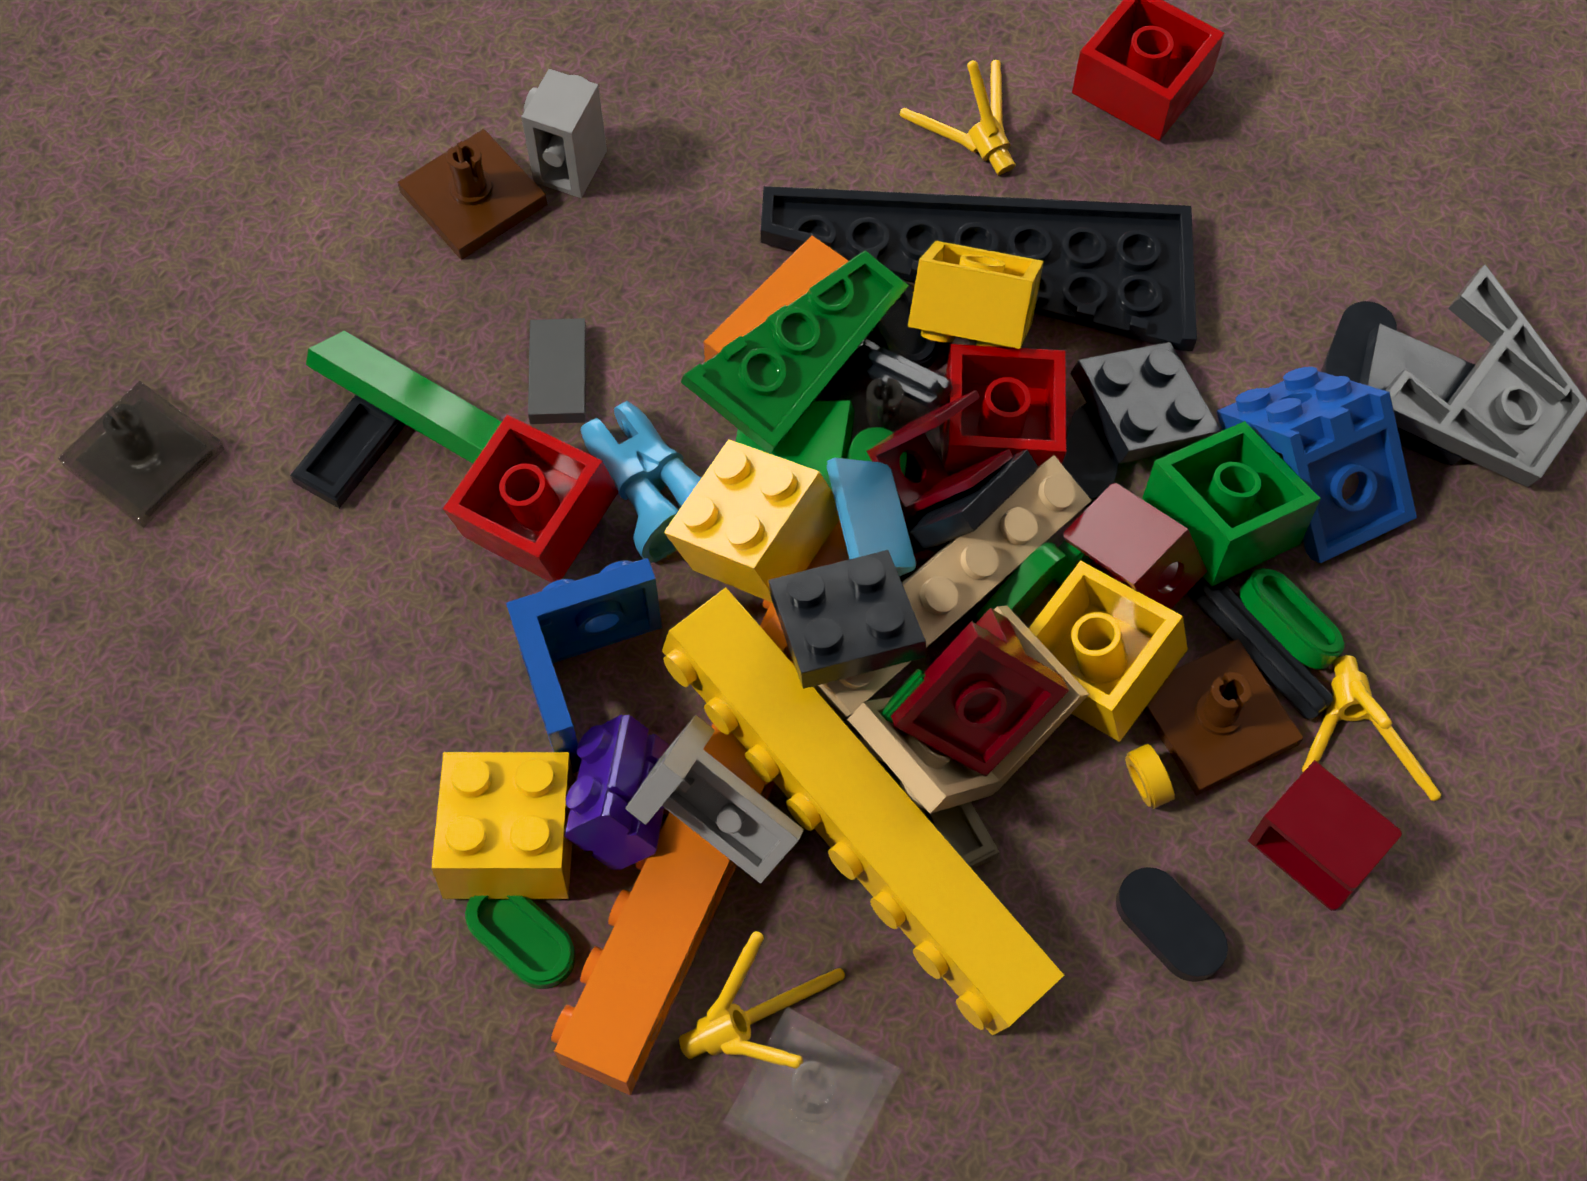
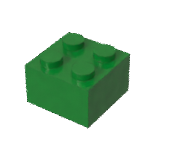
[1142,421,1321,586]

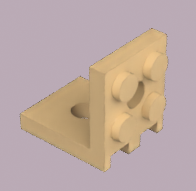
[848,606,1089,814]

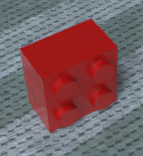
[1072,0,1225,141]
[943,344,1066,476]
[443,415,618,583]

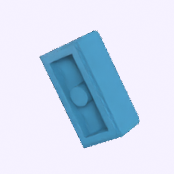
[826,458,916,576]

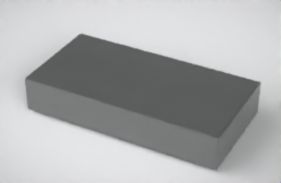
[528,318,587,424]

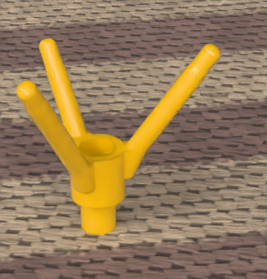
[900,60,1016,176]
[1302,655,1441,801]
[679,931,845,1069]

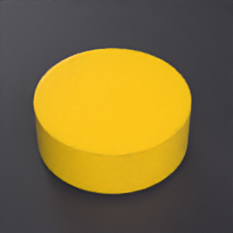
[1125,744,1175,809]

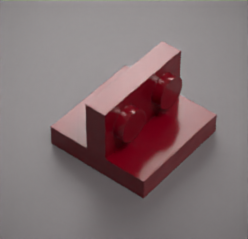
[891,608,1069,777]

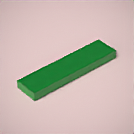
[306,331,501,464]

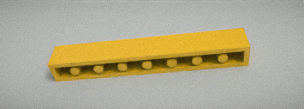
[662,587,1065,1036]

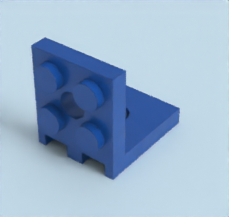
[1216,367,1417,563]
[506,558,662,773]

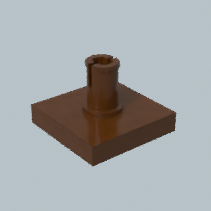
[397,128,548,260]
[1143,639,1303,796]

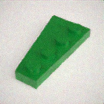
[681,250,909,454]

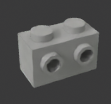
[521,69,607,198]

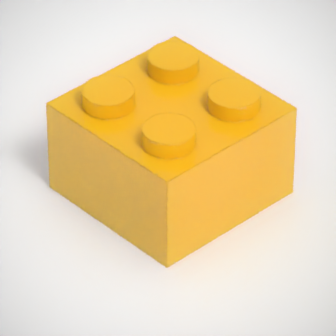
[908,241,1044,349]
[664,439,840,603]
[1028,561,1188,742]
[431,752,575,899]

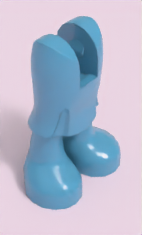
[580,401,702,563]

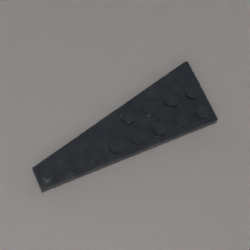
[760,186,1197,351]

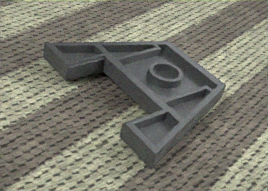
[1385,264,1587,487]

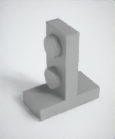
[625,715,804,884]

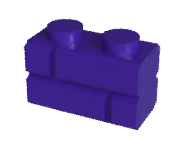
[564,714,670,870]

